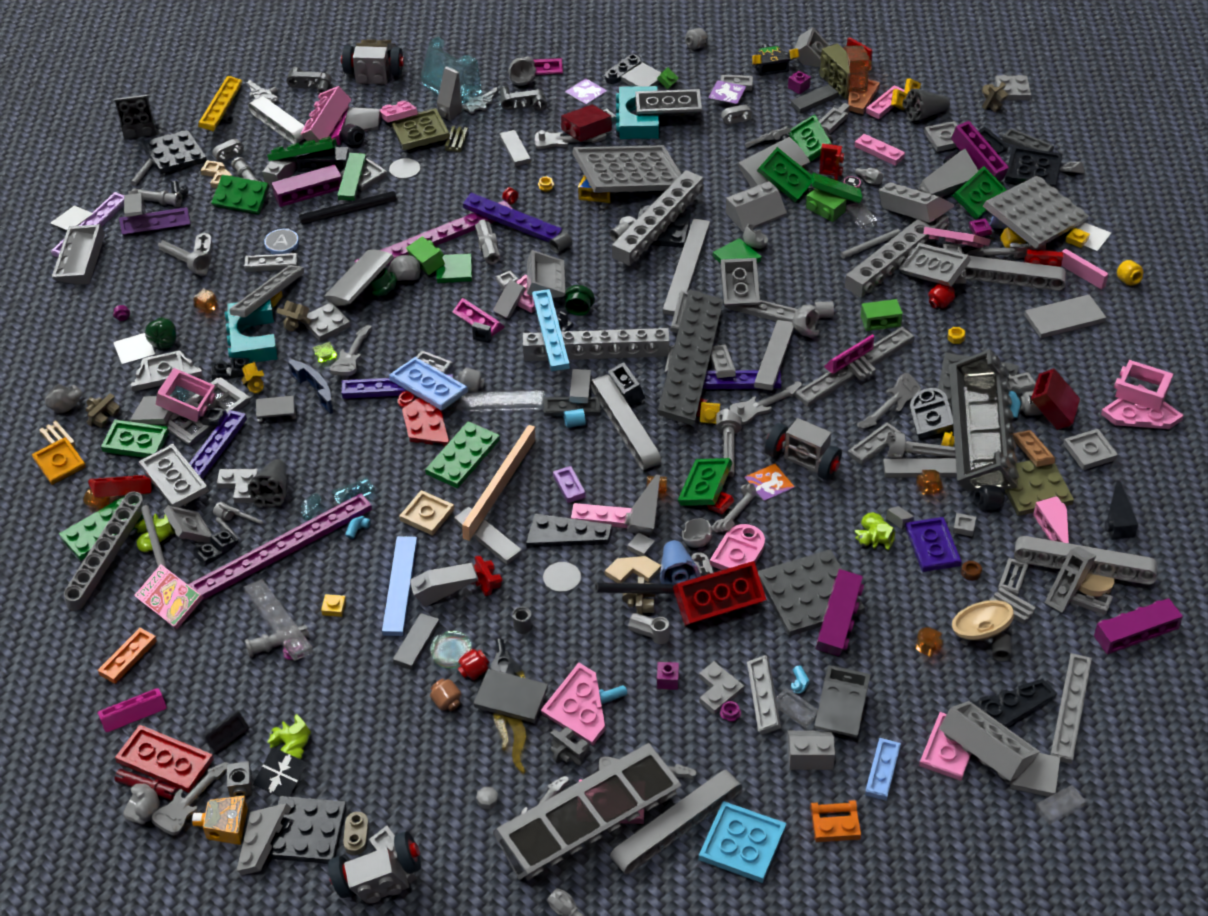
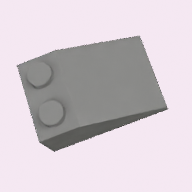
[721,258,760,306]

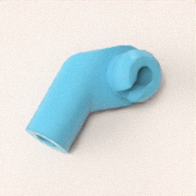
[1008,391,1021,418]
[345,516,371,539]
[791,665,810,694]
[599,685,627,704]

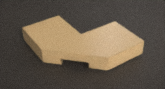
[201,160,232,188]
[605,556,661,583]

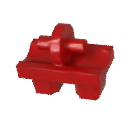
[471,556,502,596]

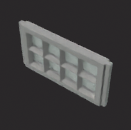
[160,377,251,446]

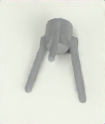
[213,502,263,538]

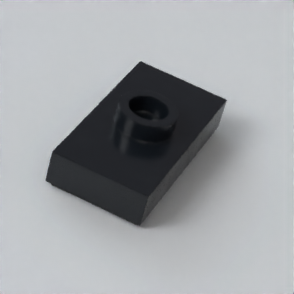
[201,710,250,753]

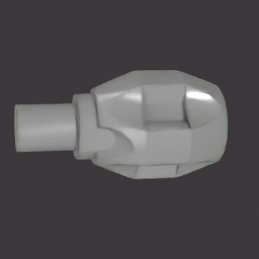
[855,168,883,185]
[547,888,584,916]

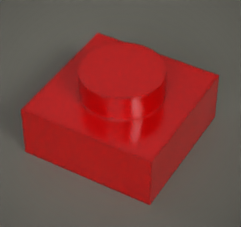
[707,492,734,514]

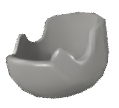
[743,224,768,249]
[682,518,712,548]

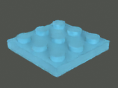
[698,801,786,883]

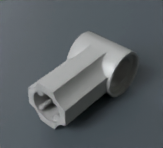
[628,613,670,644]

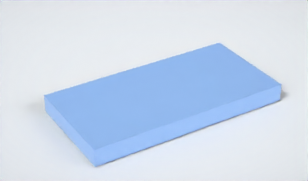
[389,357,468,410]

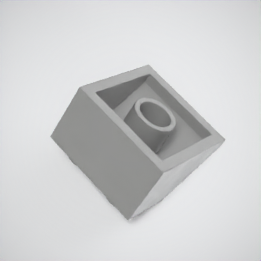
[795,27,830,67]
[787,731,835,770]

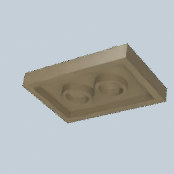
[356,39,396,50]

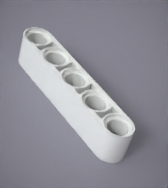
[248,96,305,144]

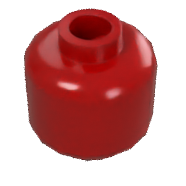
[928,283,955,309]
[457,649,490,680]

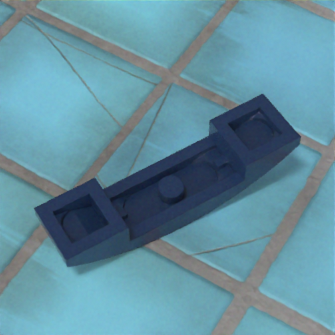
[288,360,333,414]

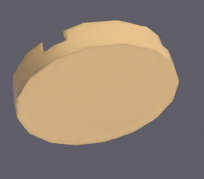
[1078,573,1115,597]

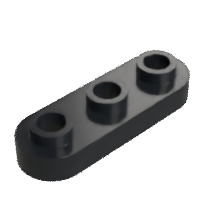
[605,54,641,84]

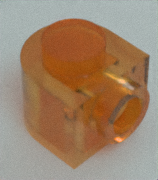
[193,289,218,313]
[916,470,943,494]
[916,627,944,657]

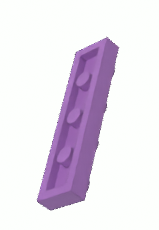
[119,207,191,235]

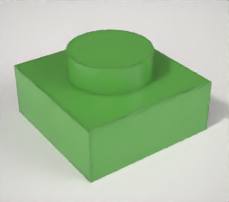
[657,67,679,89]

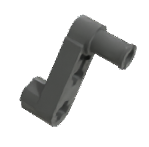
[287,67,332,95]
[499,86,547,111]

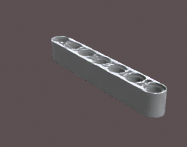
[965,256,1066,290]
[590,374,661,470]
[64,491,144,611]
[1014,536,1157,584]
[610,770,743,874]

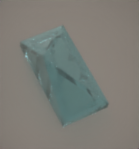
[332,476,375,505]

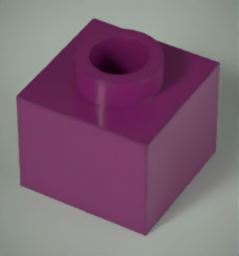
[788,71,811,94]
[657,662,679,690]

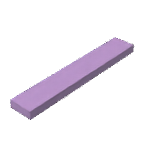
[51,192,124,257]

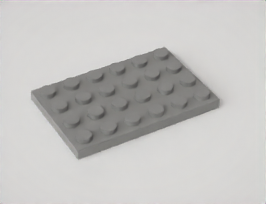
[572,145,682,193]
[983,176,1089,249]

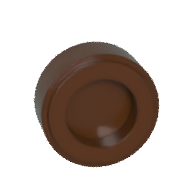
[961,561,982,581]

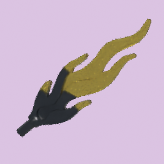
[489,638,526,773]

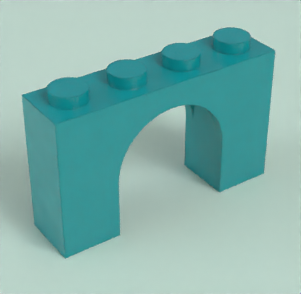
[616,86,659,139]
[225,299,278,363]

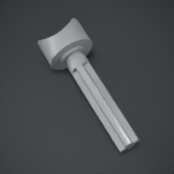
[158,240,212,276]
[716,409,742,477]
[886,432,956,459]

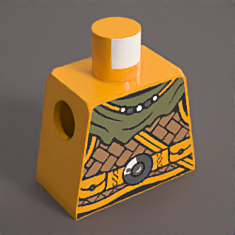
[192,796,248,845]

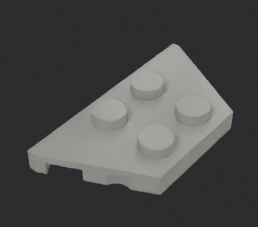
[131,351,203,392]

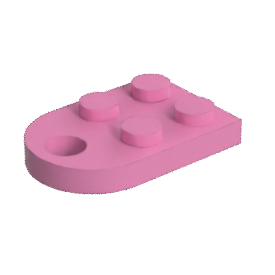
[710,524,765,570]

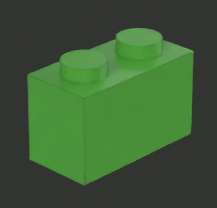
[806,188,846,222]
[406,236,445,275]
[860,299,903,331]

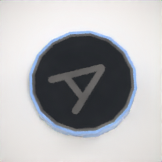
[264,229,299,254]

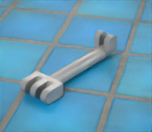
[711,484,757,533]

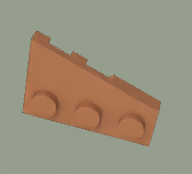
[848,75,880,114]

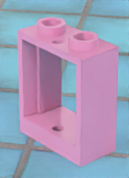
[1114,360,1173,411]
[156,368,216,422]

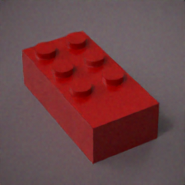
[672,561,767,626]

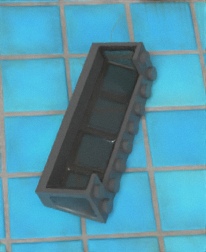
[949,349,1019,491]

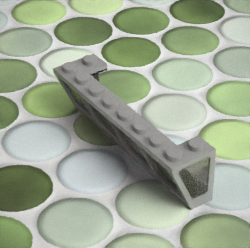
[493,743,682,881]

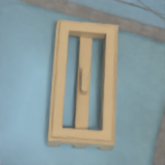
[39,421,76,447]

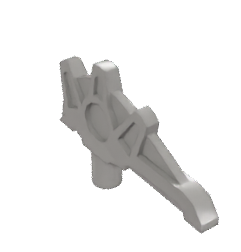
[248,80,279,103]
[462,87,497,114]
[745,126,791,148]

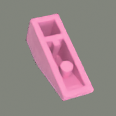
[1033,496,1069,543]

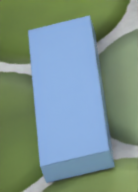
[865,738,901,801]

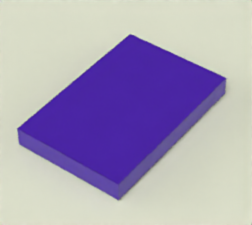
[905,517,962,572]

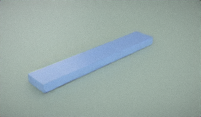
[382,536,417,636]

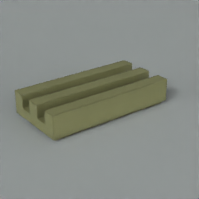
[445,126,468,152]

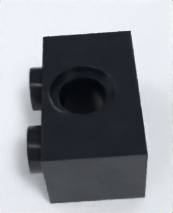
[608,362,646,407]

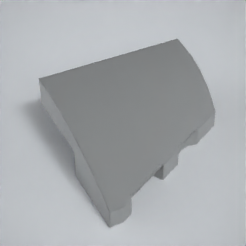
[344,107,381,132]

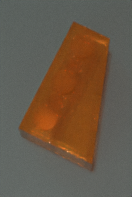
[844,46,872,91]

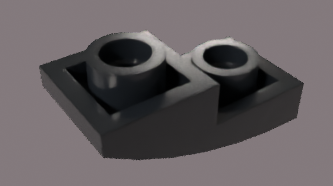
[211,358,249,380]
[193,529,239,566]

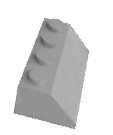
[635,89,702,117]
[879,183,954,223]
[939,701,1040,781]

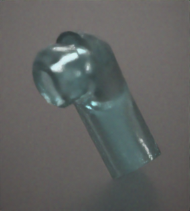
[302,493,321,520]

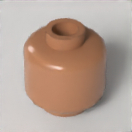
[430,679,462,711]

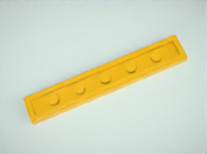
[198,76,242,131]

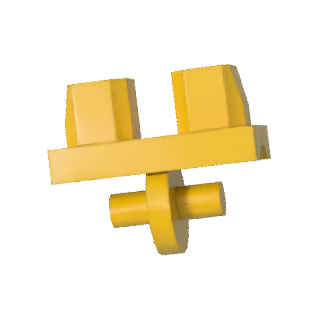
[241,362,264,393]

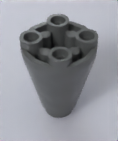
[902,89,950,121]
[248,459,287,507]

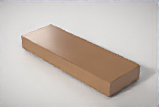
[1013,430,1055,467]

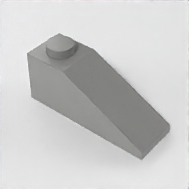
[437,67,462,121]
[262,156,298,189]
[124,190,146,217]
[625,474,660,536]
[1045,546,1096,613]
[410,563,478,607]

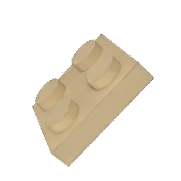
[399,490,454,535]

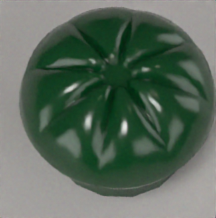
[368,268,397,297]
[564,285,595,316]
[145,317,177,350]

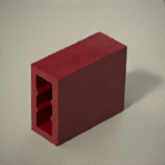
[561,104,612,142]
[1031,368,1080,430]

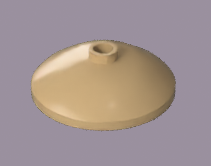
[952,600,1014,640]

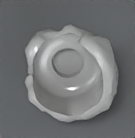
[508,56,536,86]
[388,255,421,281]
[792,305,820,338]
[45,384,83,413]
[123,784,160,824]

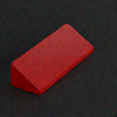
[88,475,151,497]

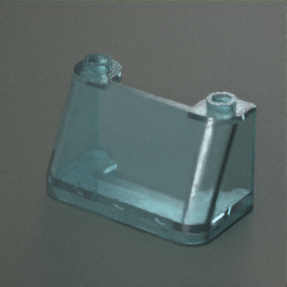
[421,37,482,103]

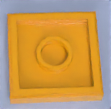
[32,437,86,485]

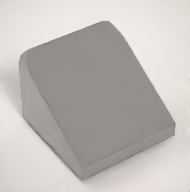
[886,506,914,529]

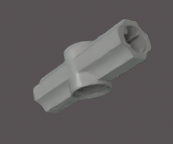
[475,220,500,265]

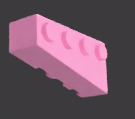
[301,86,352,142]

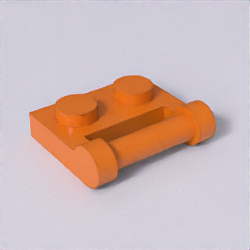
[810,800,861,842]

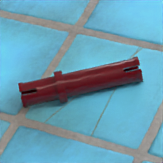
[114,769,179,801]

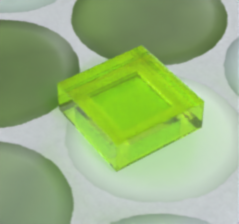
[313,342,337,363]

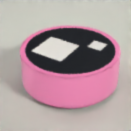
[844,176,861,188]

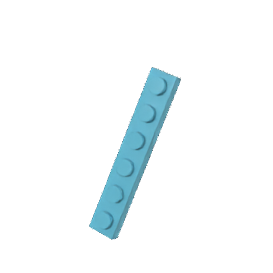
[532,289,570,371]

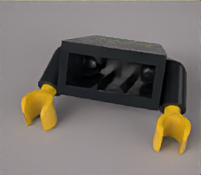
[751,44,800,76]

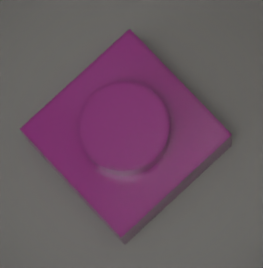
[969,218,992,237]

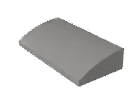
[737,137,810,188]
[52,224,105,284]
[324,250,394,306]
[527,250,565,298]

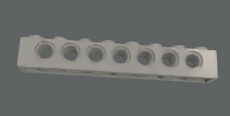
[612,170,704,266]
[845,214,949,297]
[523,328,669,361]

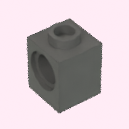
[227,761,253,797]

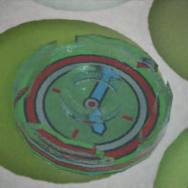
[430,631,472,668]

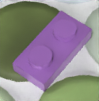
[553,466,586,503]

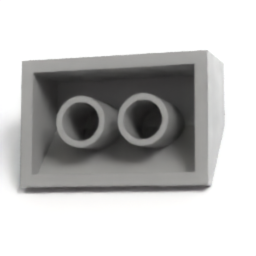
[726,181,787,232]

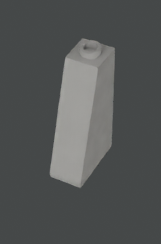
[918,149,978,198]

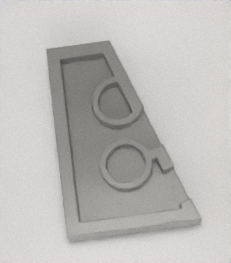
[237,803,291,875]

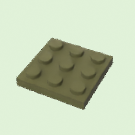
[390,108,450,150]
[997,460,1074,516]

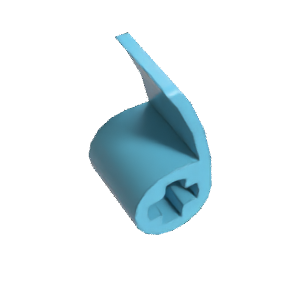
[563,409,586,428]

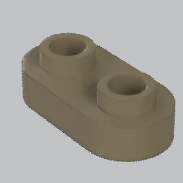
[343,812,369,855]

